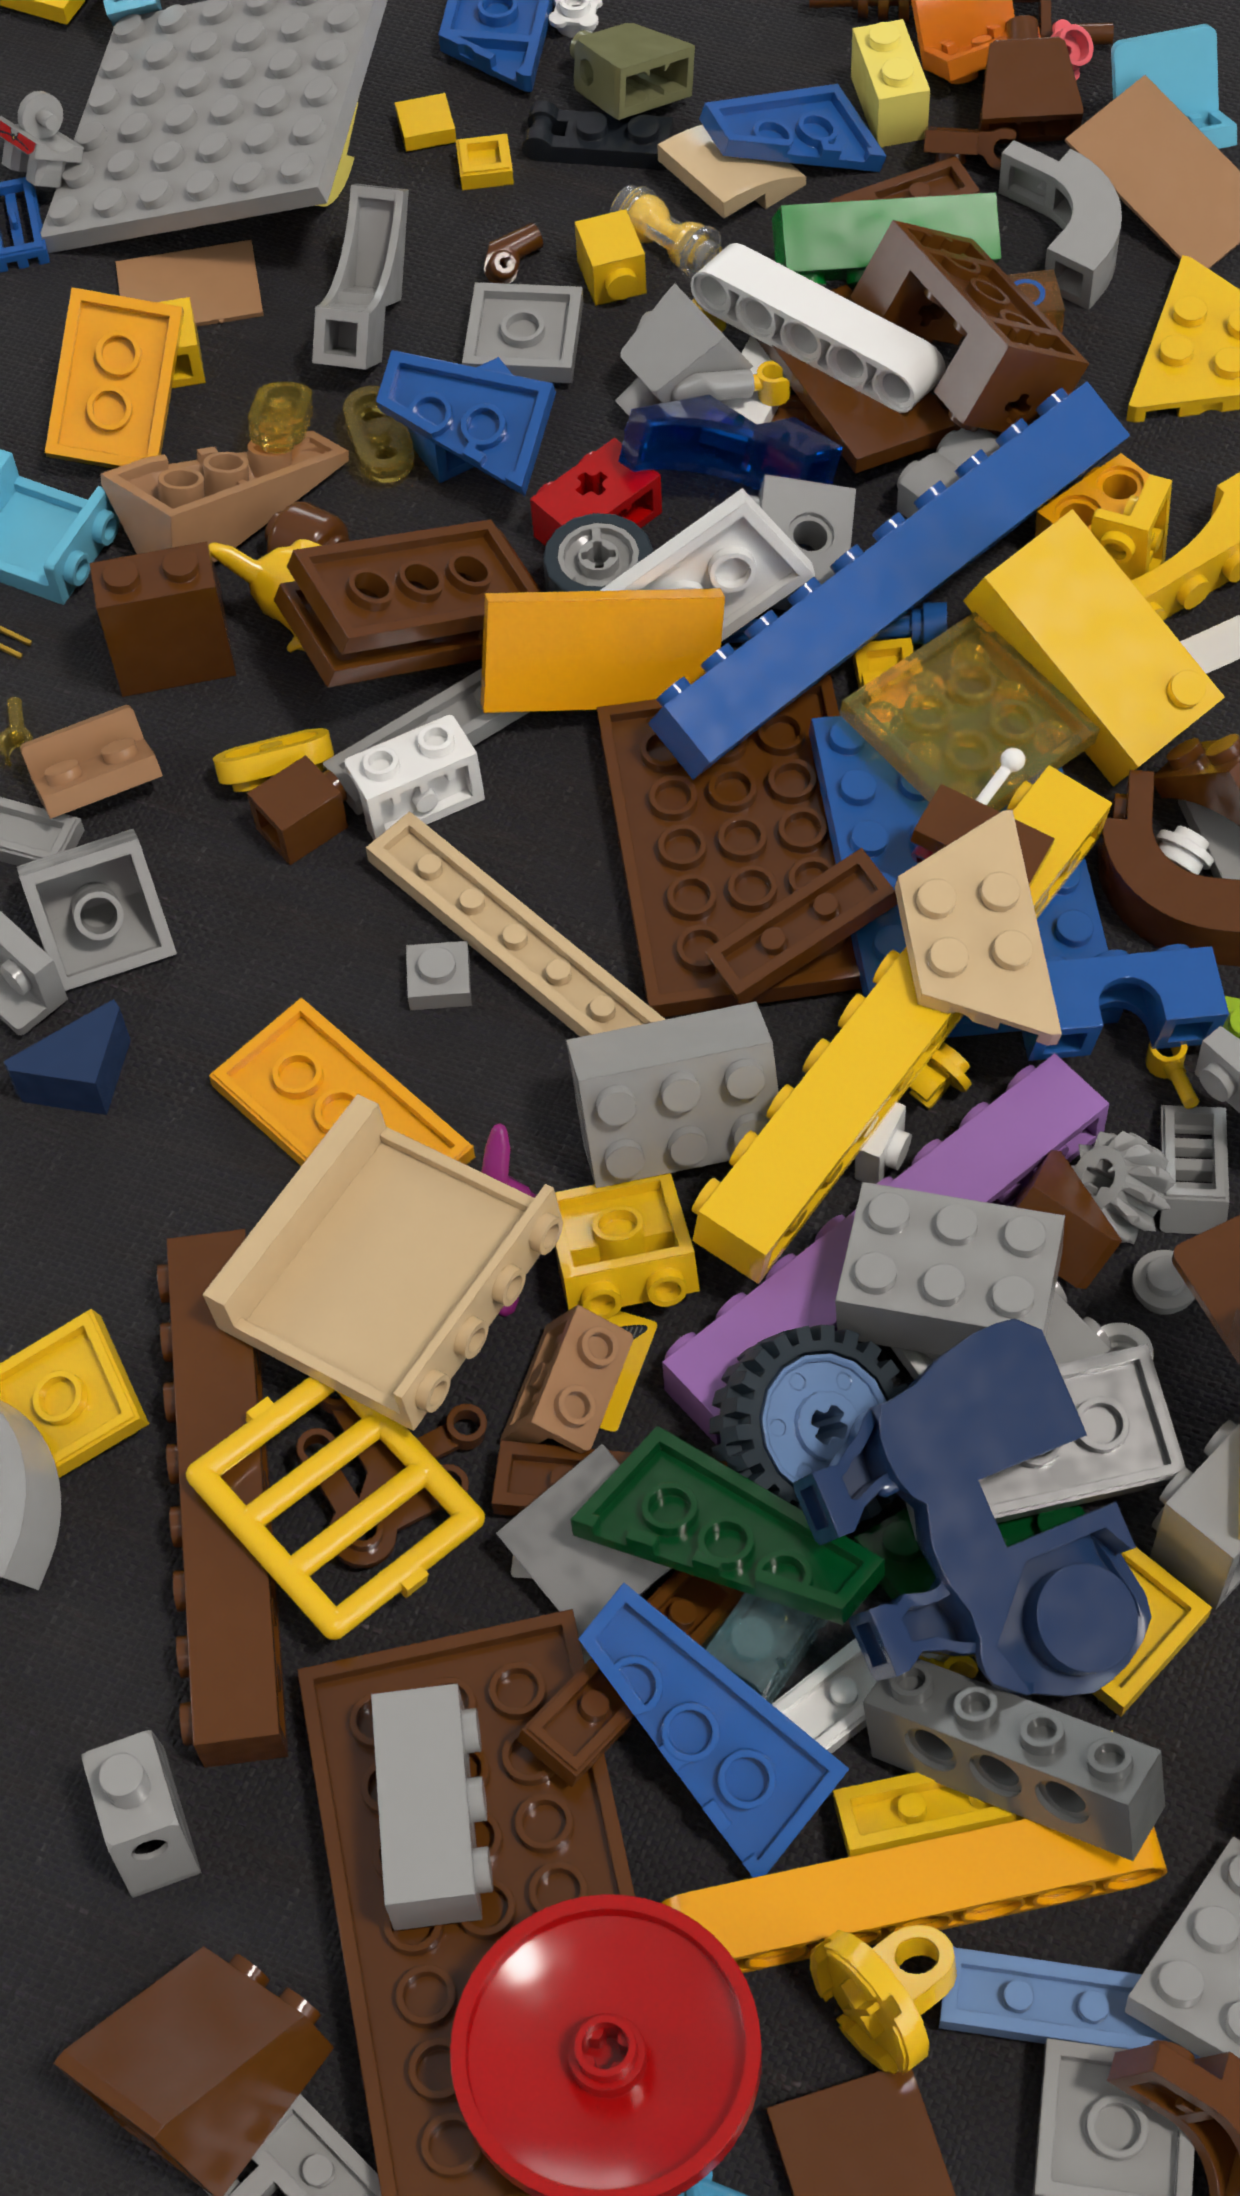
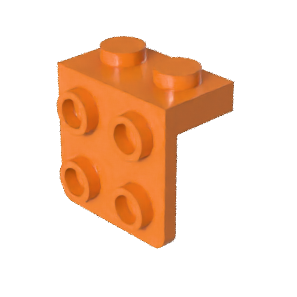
[911,0,1041,84]

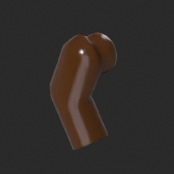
[483,223,543,284]

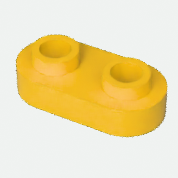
[213,728,334,792]

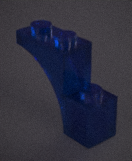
[618,395,843,491]

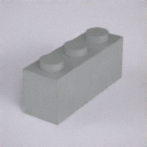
[371,1683,493,1931]

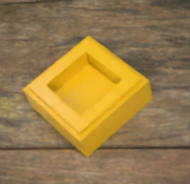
[395,93,456,152]
[456,134,514,191]

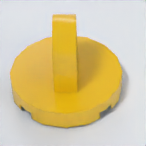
[810,1925,957,2075]

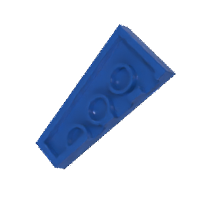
[578,1582,849,1878]

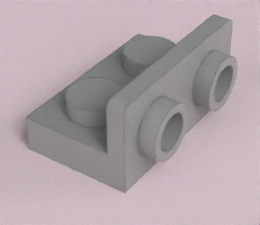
[0,911,68,1035]

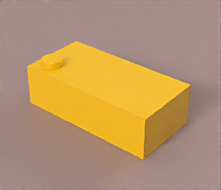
[963,509,1225,787]

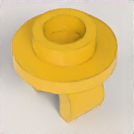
[909,1042,972,1110]

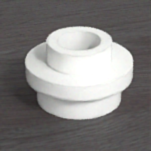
[1155,826,1214,875]

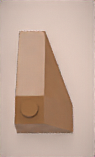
[100,431,349,562]

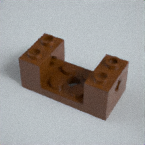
[850,220,1090,434]

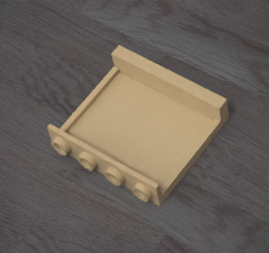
[203,1094,563,1431]

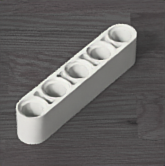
[690,243,946,413]

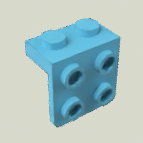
[1111,24,1237,149]

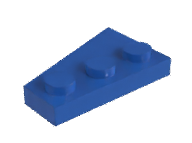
[699,84,887,172]
[376,350,556,496]

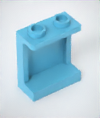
[0,449,120,605]

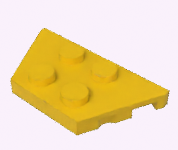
[1126,255,1240,423]

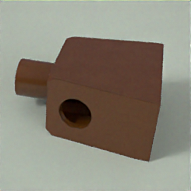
[978,15,1083,144]

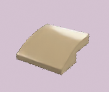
[657,124,806,218]

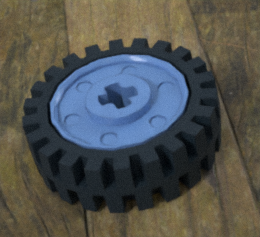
[709,1324,908,1524]

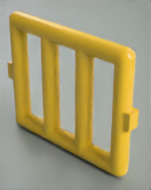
[186,1377,485,1640]

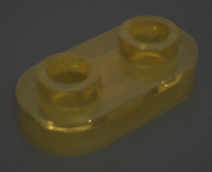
[248,382,313,454]
[343,386,415,483]

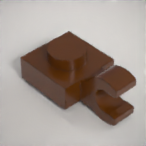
[924,126,1016,170]

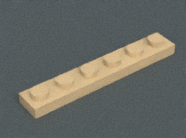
[366,811,666,1037]

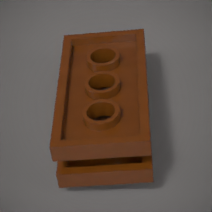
[274,519,542,688]

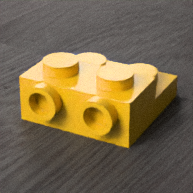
[554,1173,700,1319]

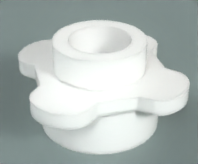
[549,0,603,38]

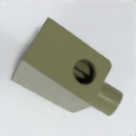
[570,23,695,120]

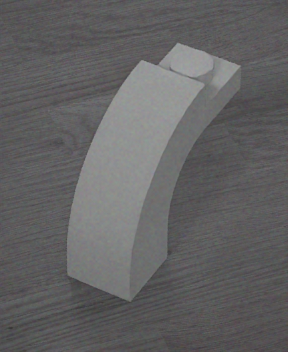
[998,140,1122,310]
[0,1400,61,1590]

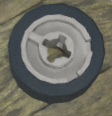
[543,513,654,592]

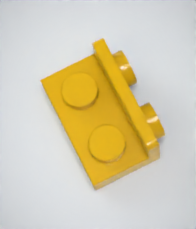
[1091,474,1172,580]

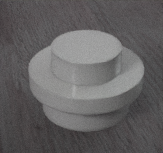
[1132,1250,1195,1315]

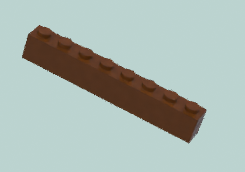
[157,1229,289,1768]

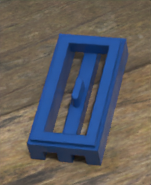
[0,177,50,273]

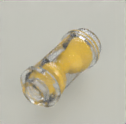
[610,185,722,279]

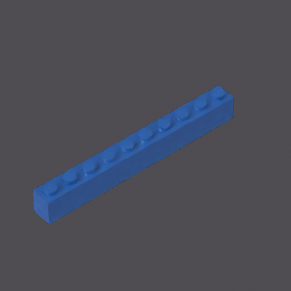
[648,381,1130,780]

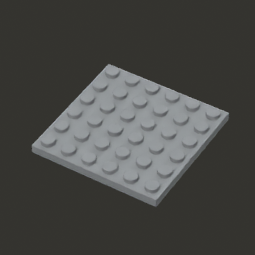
[41,0,388,253]

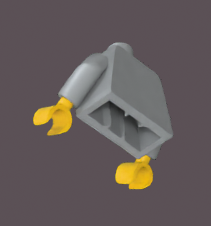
[615,284,790,424]

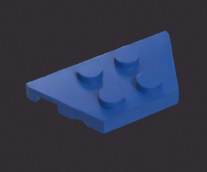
[438,0,554,92]

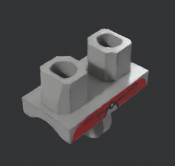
[0,91,84,188]

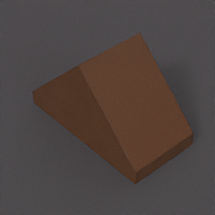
[1012,1150,1122,1289]

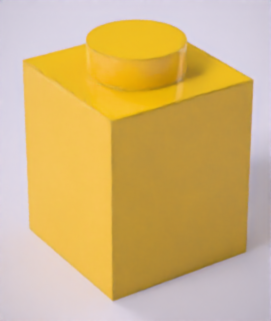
[575,209,647,306]

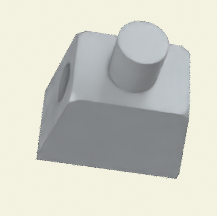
[81,1730,201,1898]

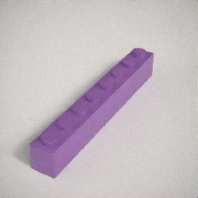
[662,1053,1109,1445]

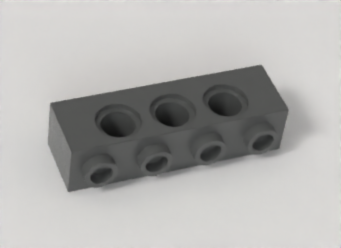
[863,1658,1165,1861]

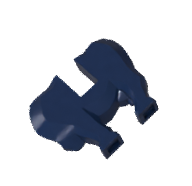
[793,1319,1152,1697]

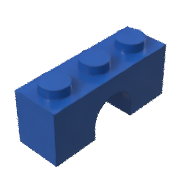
[1021,944,1229,1061]

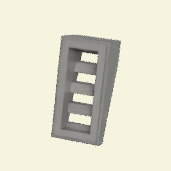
[1159,1105,1229,1234]

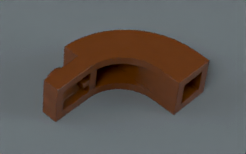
[1096,770,1240,967]
[1107,2040,1240,2196]

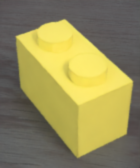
[851,19,930,147]

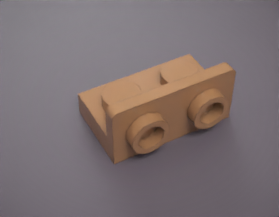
[20,705,163,819]
[500,1305,633,1453]

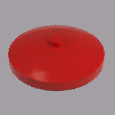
[450,1894,762,2196]

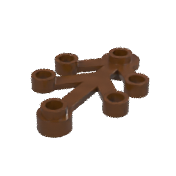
[297,1396,487,1568]

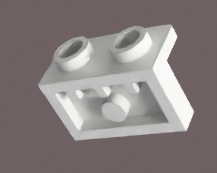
[344,715,485,840]

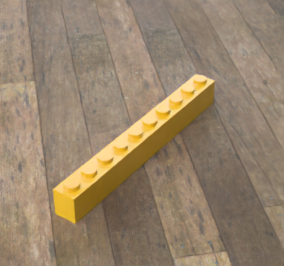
[692,765,1112,1284]

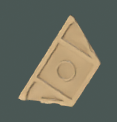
[895,810,1062,1046]

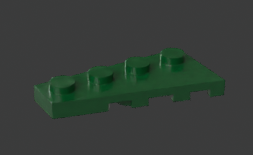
[570,1426,885,1625]

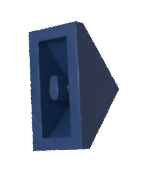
[3,999,131,1115]

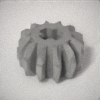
[1071,1131,1176,1244]

